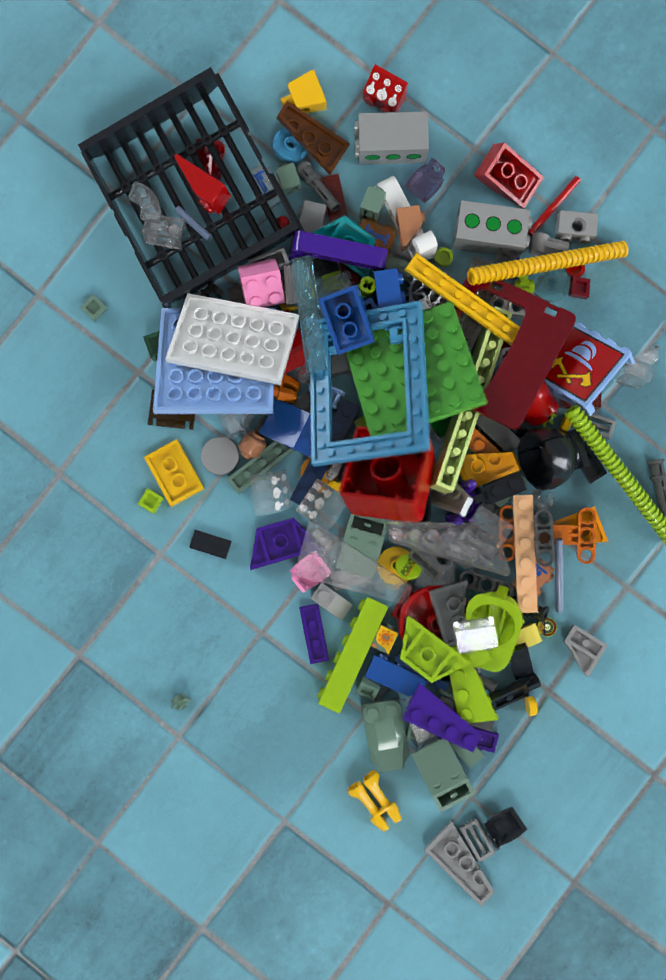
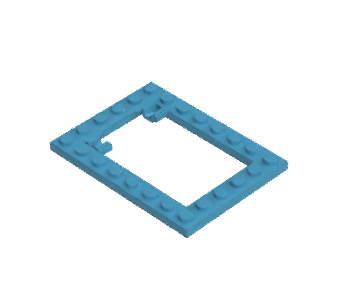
[309,300,430,467]

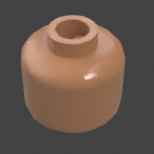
[238,430,267,460]

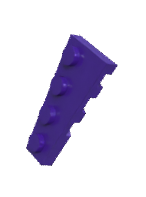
[402,682,482,753]

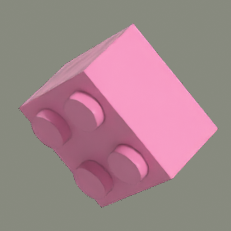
[238,258,285,308]

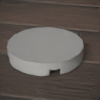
[201,437,239,475]

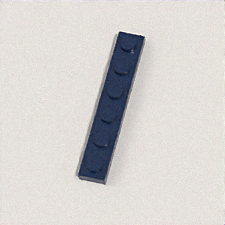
[289,398,360,509]

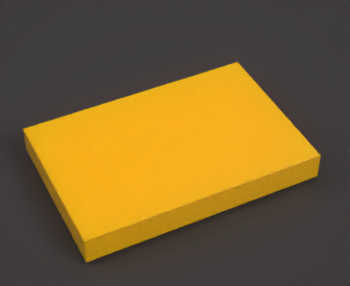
[144,439,205,507]

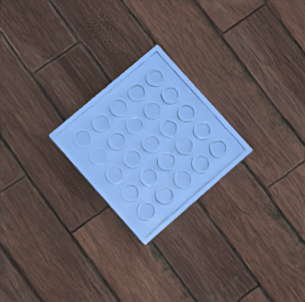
[153,308,276,414]

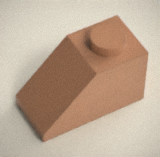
[395,205,425,251]

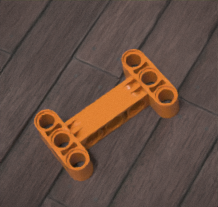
[498,505,597,564]

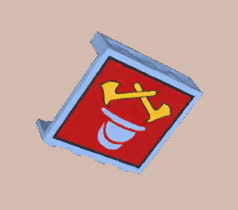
[545,322,635,416]

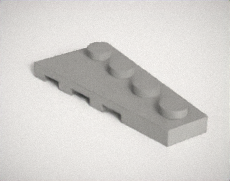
[424,821,495,906]

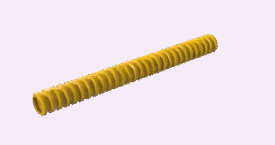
[467,241,628,285]

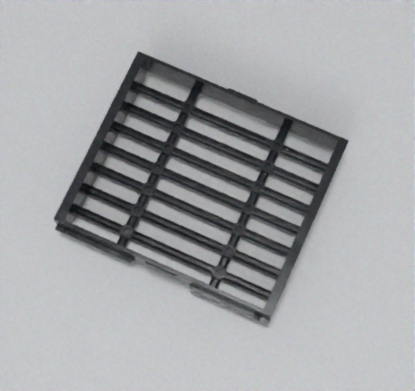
[78,67,304,308]

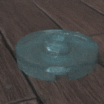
[532,268,570,302]

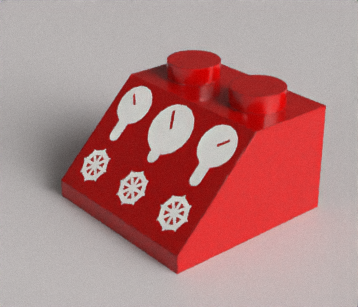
[363,64,408,113]

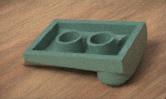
[361,697,409,772]

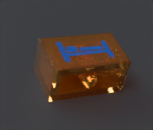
[359,218,398,255]

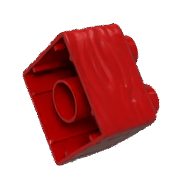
[339,426,436,523]

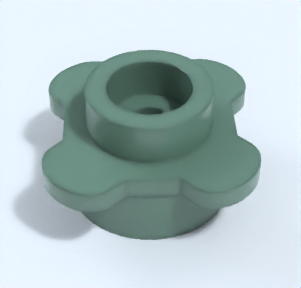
[171,693,191,711]

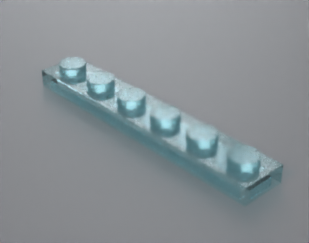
[291,255,328,374]

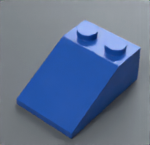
[318,285,375,355]
[259,399,311,458]

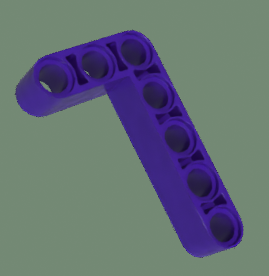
[288,231,388,271]

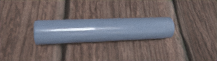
[174,206,212,241]

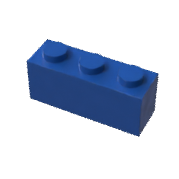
[364,653,427,698]

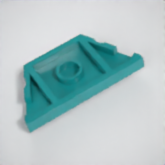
[311,215,376,278]

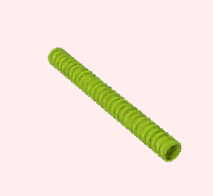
[565,405,666,546]

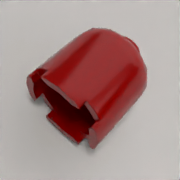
[523,381,559,426]

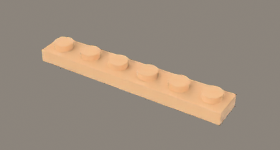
[513,495,538,613]

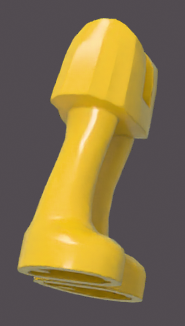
[346,769,402,832]

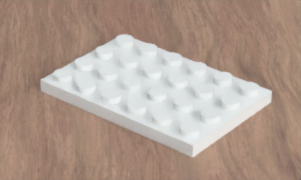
[166,293,300,385]

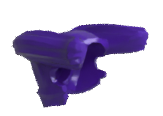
[445,479,481,526]

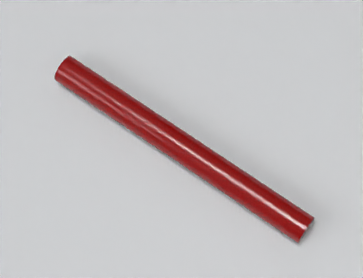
[528,176,581,237]

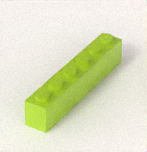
[316,597,388,714]

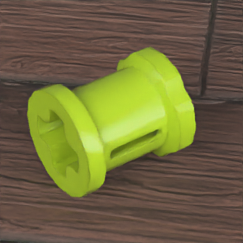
[358,276,376,299]

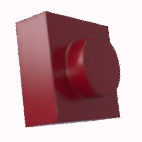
[568,276,591,300]

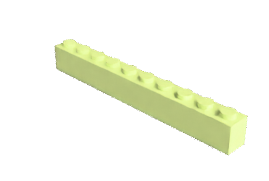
[430,306,513,494]

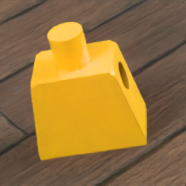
[280,69,327,114]

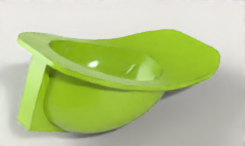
[462,585,523,672]

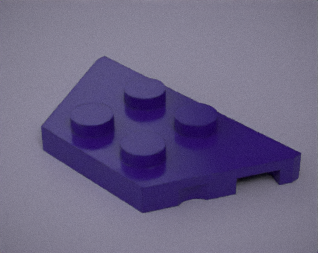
[250,517,322,570]

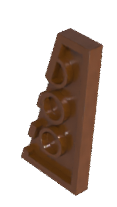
[276,101,350,175]

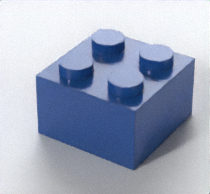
[374,268,406,308]

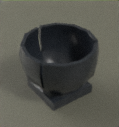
[518,428,590,490]

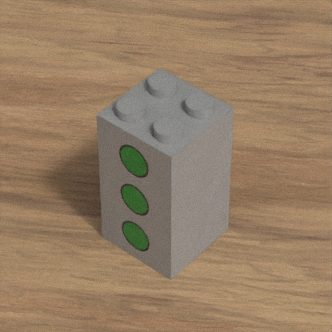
[354,112,429,165]
[452,200,533,258]

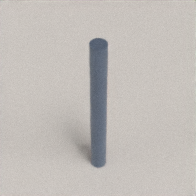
[555,538,564,613]

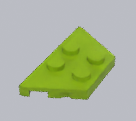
[400,616,470,683]

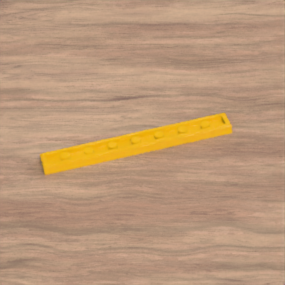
[405,253,520,346]

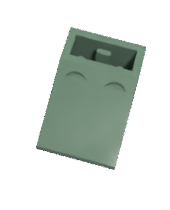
[336,514,389,578]
[411,738,475,812]

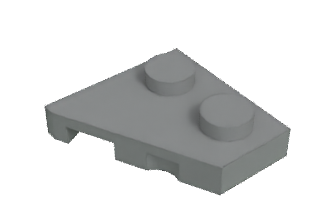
[563,624,608,677]

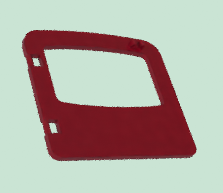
[454,278,576,430]

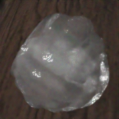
[297,364,310,384]

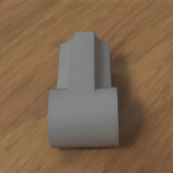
[529,232,569,256]

